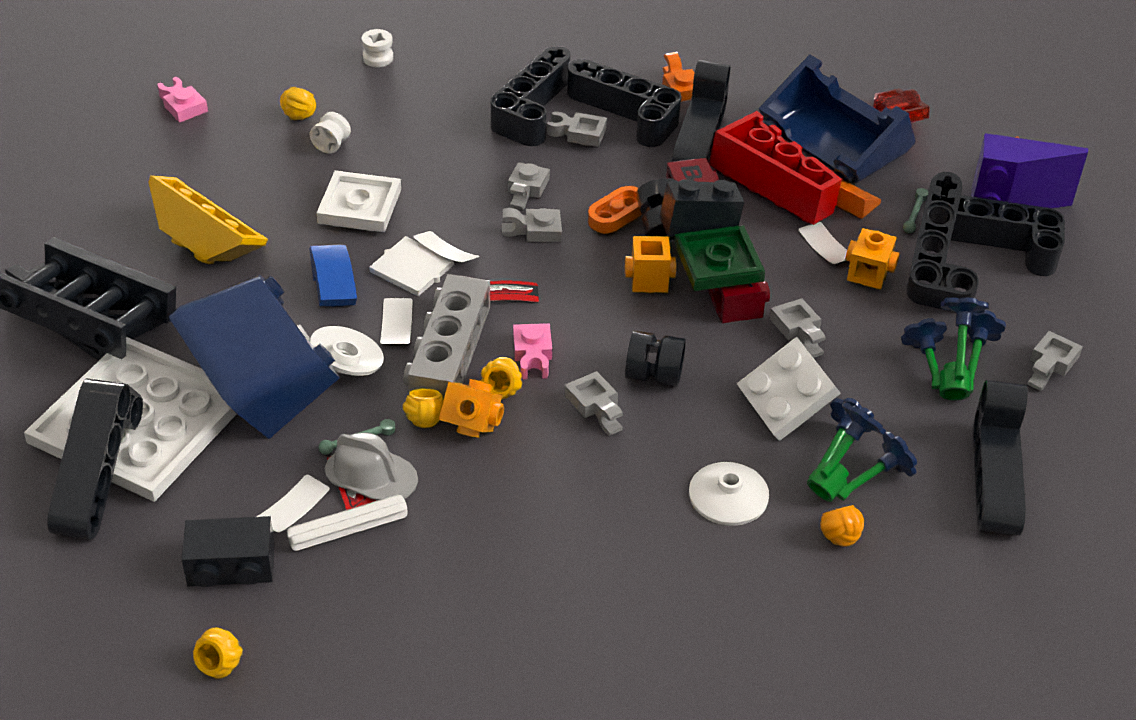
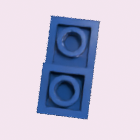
[309,245,357,307]

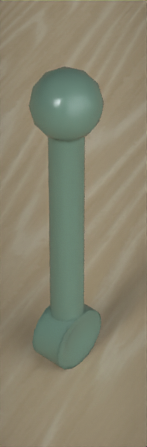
[903,188,928,234]
[318,419,395,455]

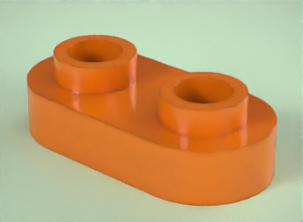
[588,186,642,234]

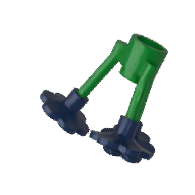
[901,297,1006,400]
[807,398,917,502]

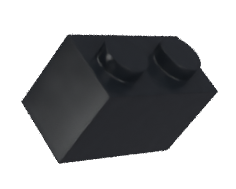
[660,179,744,237]
[181,516,275,587]

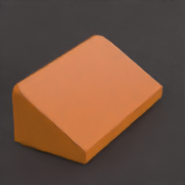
[836,180,881,219]

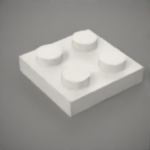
[316,171,401,232]
[737,337,841,441]

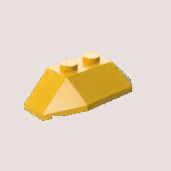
[148,175,268,264]

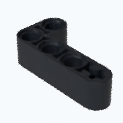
[490,46,570,146]
[567,59,681,147]
[672,60,731,163]
[907,172,979,311]
[933,195,1065,276]
[47,378,143,539]
[973,380,1028,536]

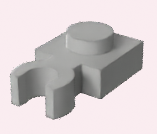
[547,112,607,147]

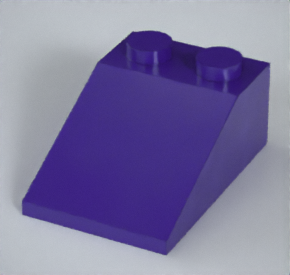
[971,133,1088,209]

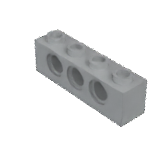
[403,274,490,398]

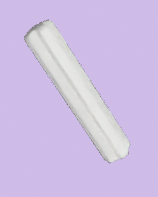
[287,494,408,551]

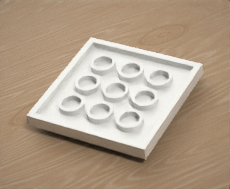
[24,337,237,502]

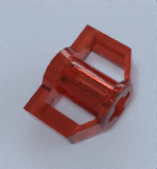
[873,88,930,122]

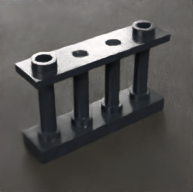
[0,237,176,360]

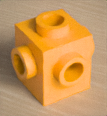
[845,228,900,290]
[439,379,504,438]

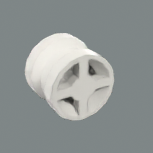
[361,29,393,67]
[309,112,351,154]

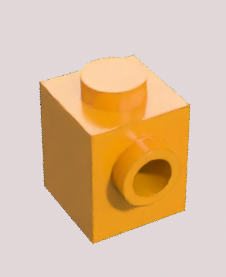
[625,236,676,293]

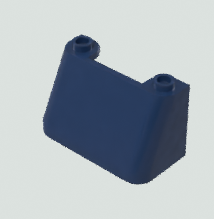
[758,54,916,183]
[169,275,340,439]

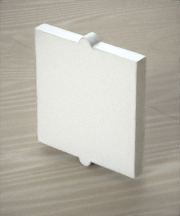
[369,236,454,297]

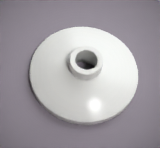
[310,326,384,376]
[689,462,769,526]

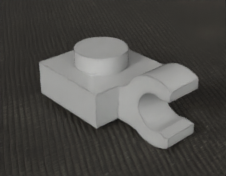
[508,162,550,210]
[501,208,562,242]
[770,298,826,358]
[1027,331,1083,391]
[565,371,623,436]

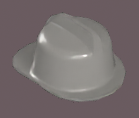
[325,432,418,501]

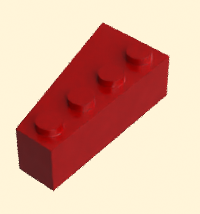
[709,111,842,225]

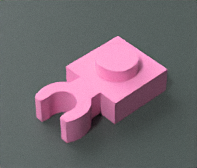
[157,77,208,123]
[513,324,552,379]

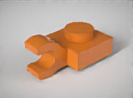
[662,52,695,101]

